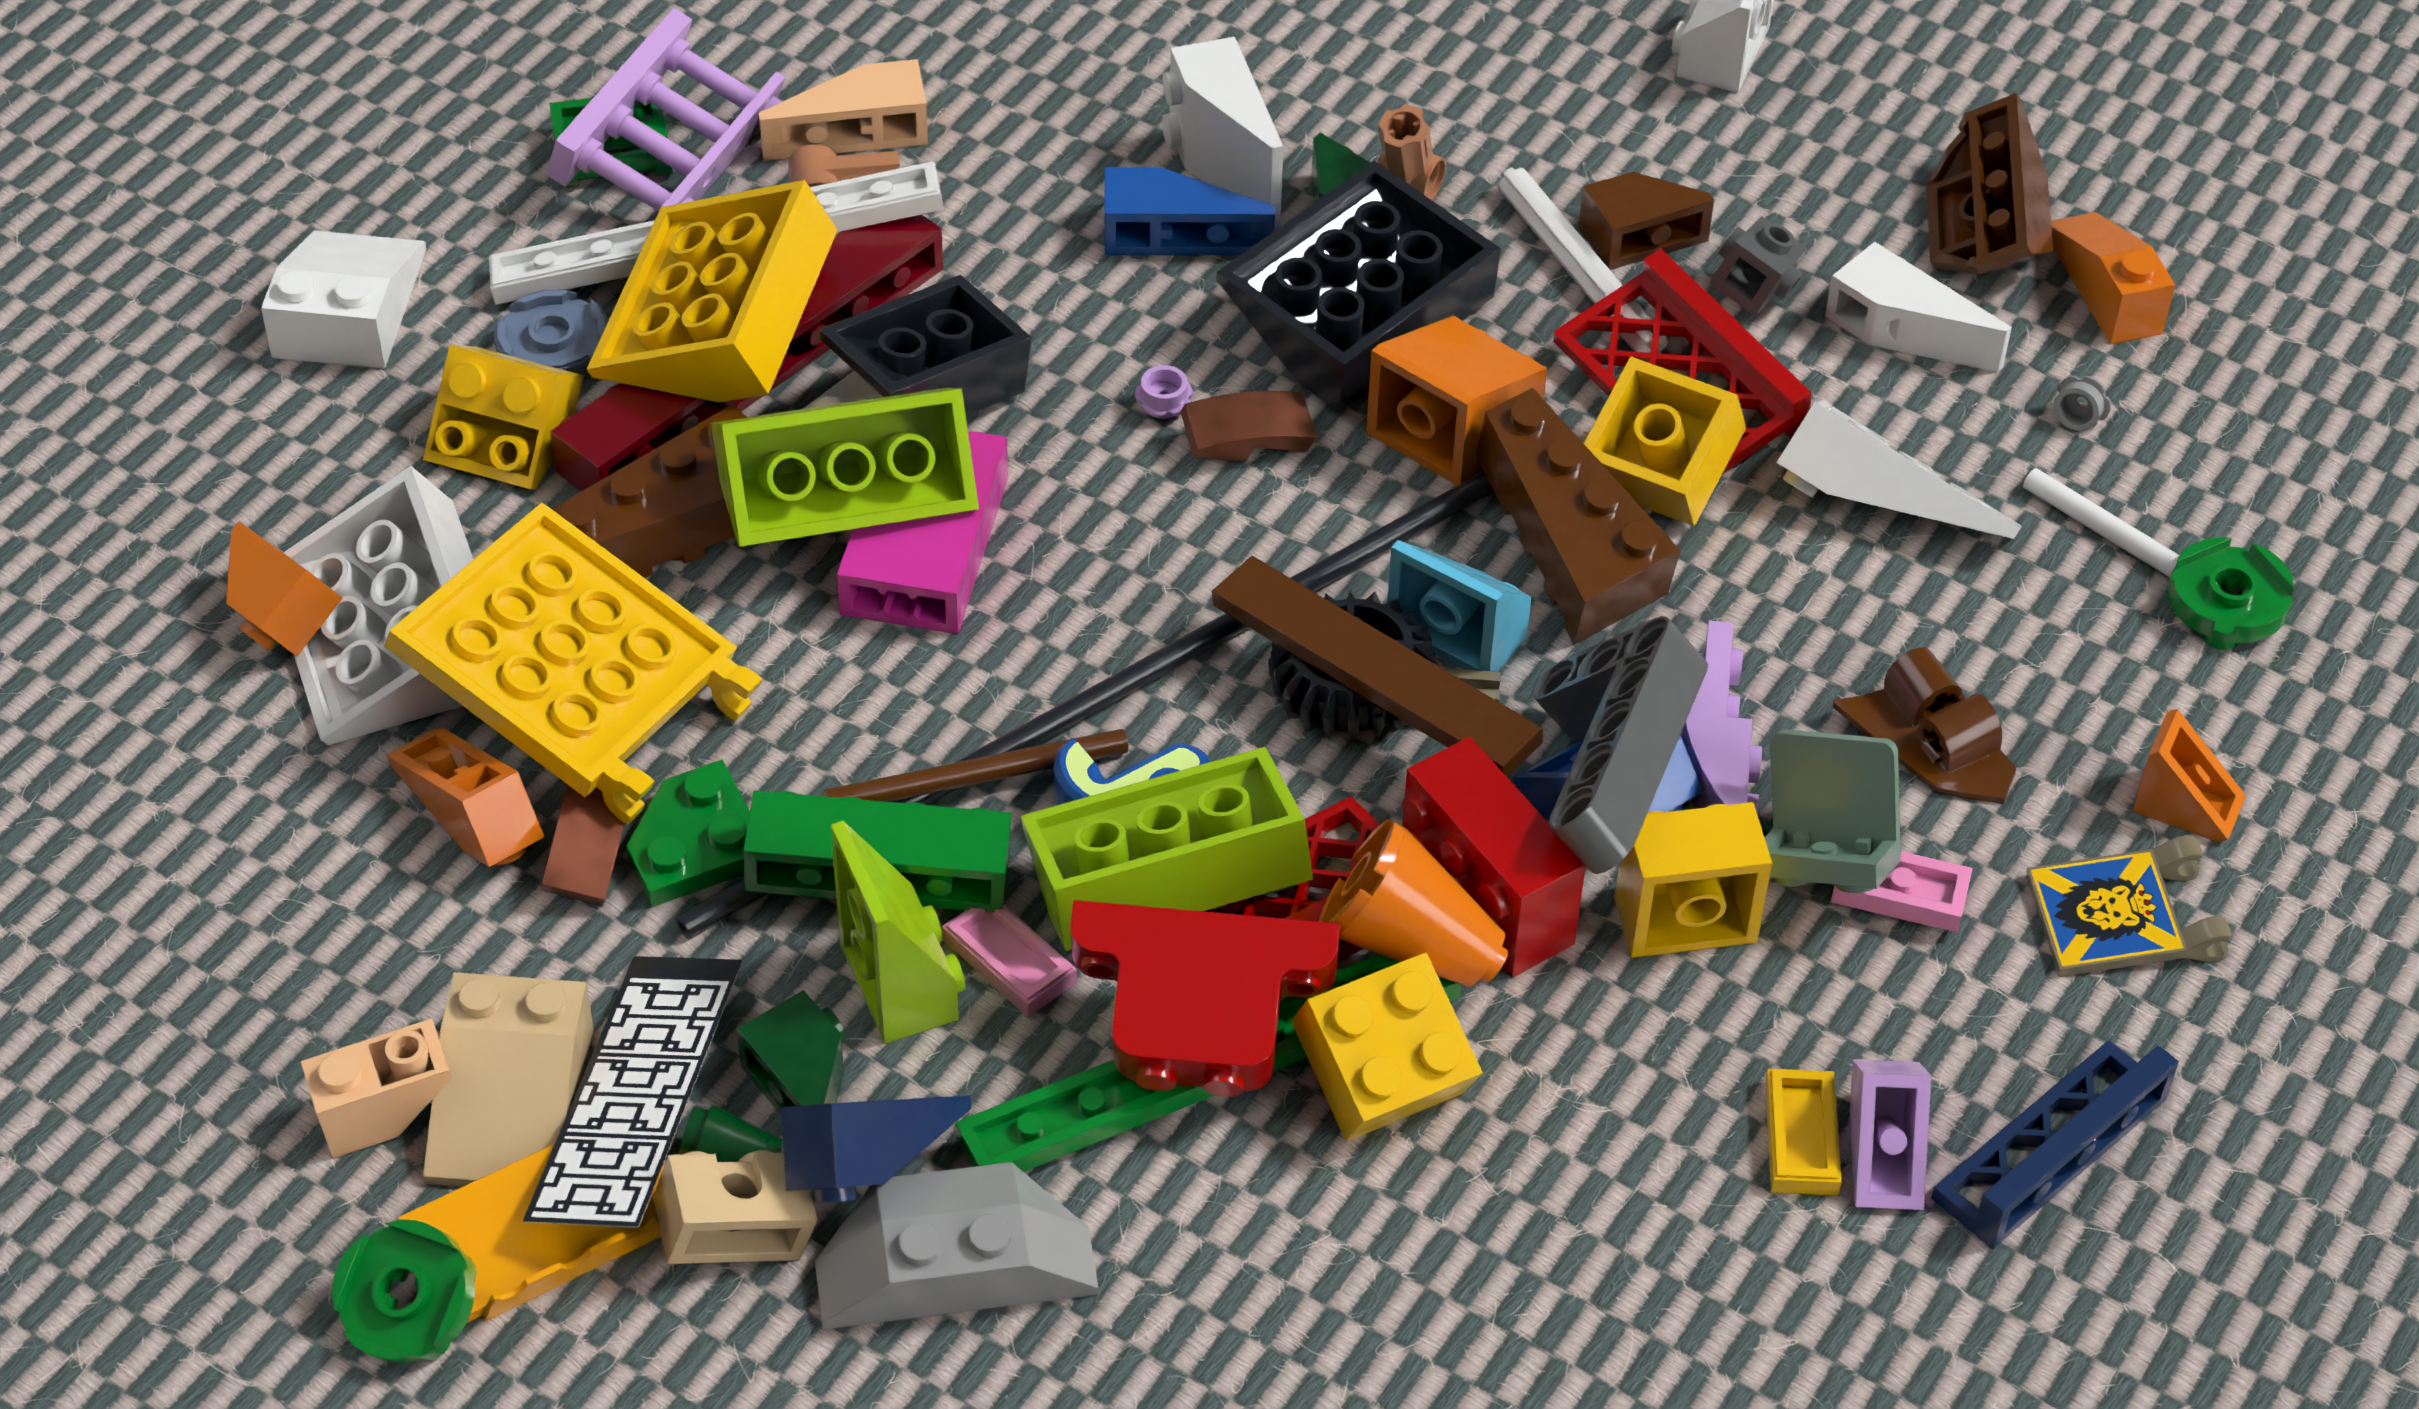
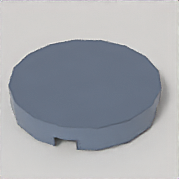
[494,290,609,377]

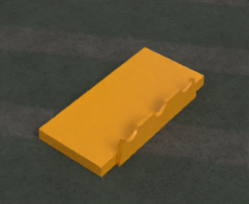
[398,1144,666,1323]

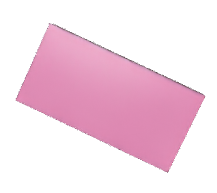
[942,904,1077,1018]

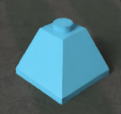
[1387,540,1532,672]

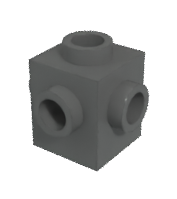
[1709,216,1808,316]

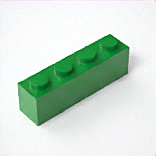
[743,790,1012,913]

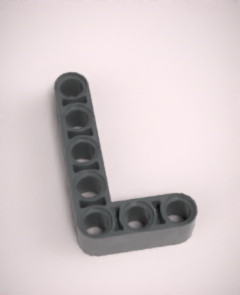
[1532,616,1708,874]

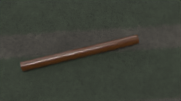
[822,729,1128,802]

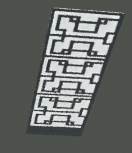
[523,956,742,1227]

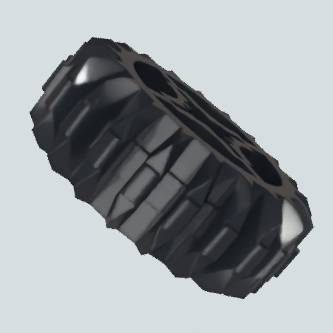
[1268,589,1436,741]

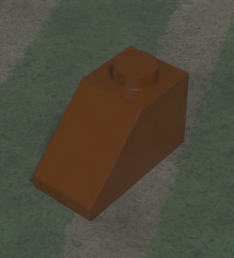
[1578,172,1714,270]

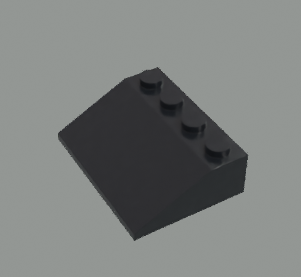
[1216,160,1501,413]

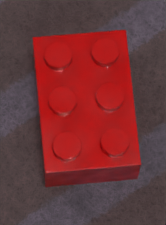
[1402,737,1586,978]

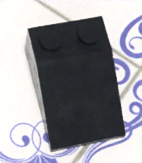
[819,274,1032,411]

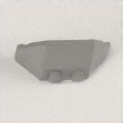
[815,1162,1098,1330]

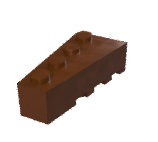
[1476,388,1681,645]
[552,404,747,578]

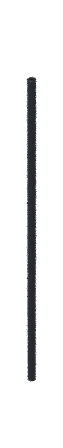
[675,471,1494,938]

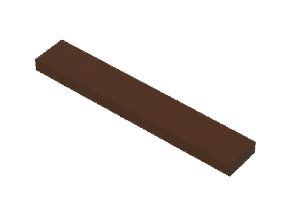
[1212,556,1543,777]

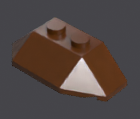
[1926,93,2053,274]

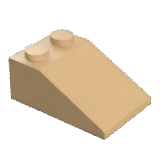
[423,972,594,1187]

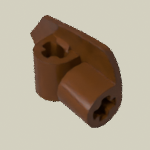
[1833,647,2016,804]

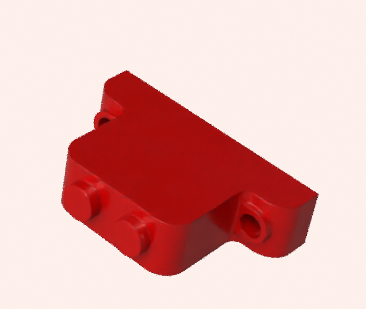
[1070,900,1340,1097]

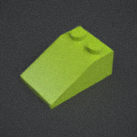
[831,821,966,1044]

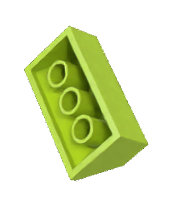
[711,388,979,547]
[1021,747,1313,951]

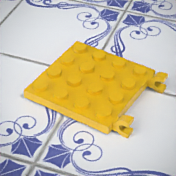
[384,503,763,825]

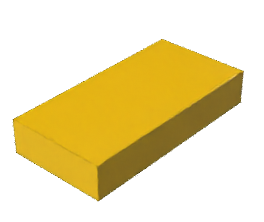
[1765,1069,1842,1196]

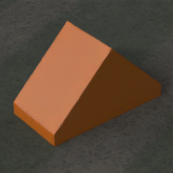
[2132,709,2246,842]

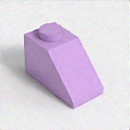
[1849,1059,1931,1210]

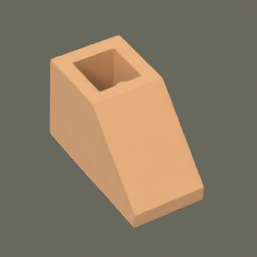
[301,1018,452,1159]

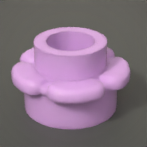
[1135,365,1193,419]

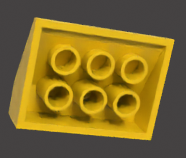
[587,180,838,402]

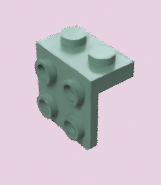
[1764,729,1901,893]

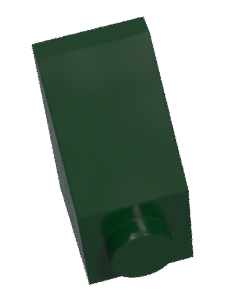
[736,990,846,1115]

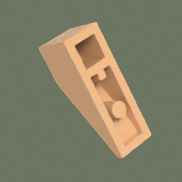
[759,59,928,161]

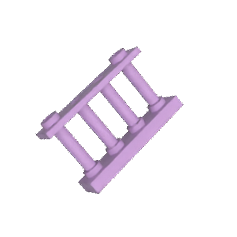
[547,8,785,212]

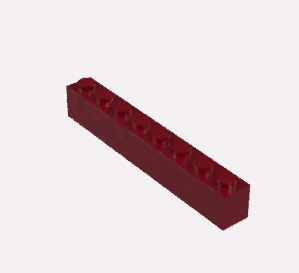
[550,214,944,491]

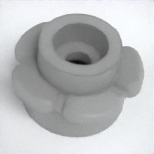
[2054,375,2111,431]

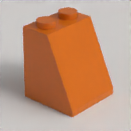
[1366,316,1547,485]

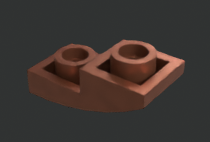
[1180,391,1317,462]
[540,784,624,906]

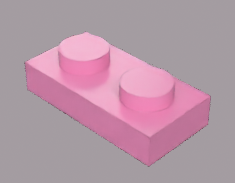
[1831,851,1973,933]

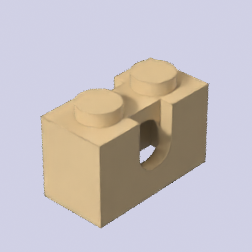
[653,1150,817,1264]

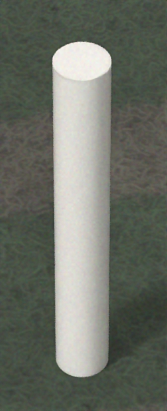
[2023,468,2180,578]

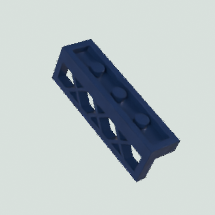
[1931,1040,2179,1249]

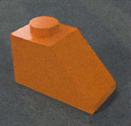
[226,521,343,656]

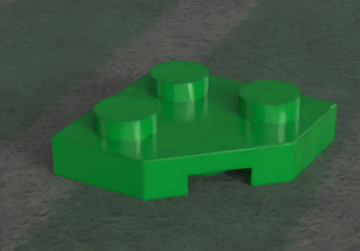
[626,759,750,908]

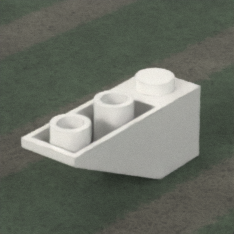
[1825,242,2012,372]

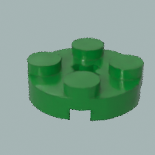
[2166,537,2294,650]
[331,1219,477,1364]

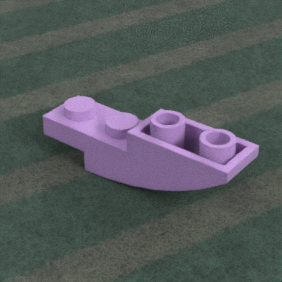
[1680,620,1762,816]

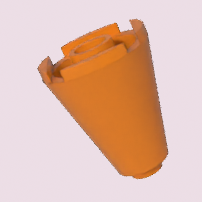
[1319,819,1508,987]

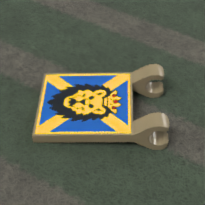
[2026,835,2231,977]

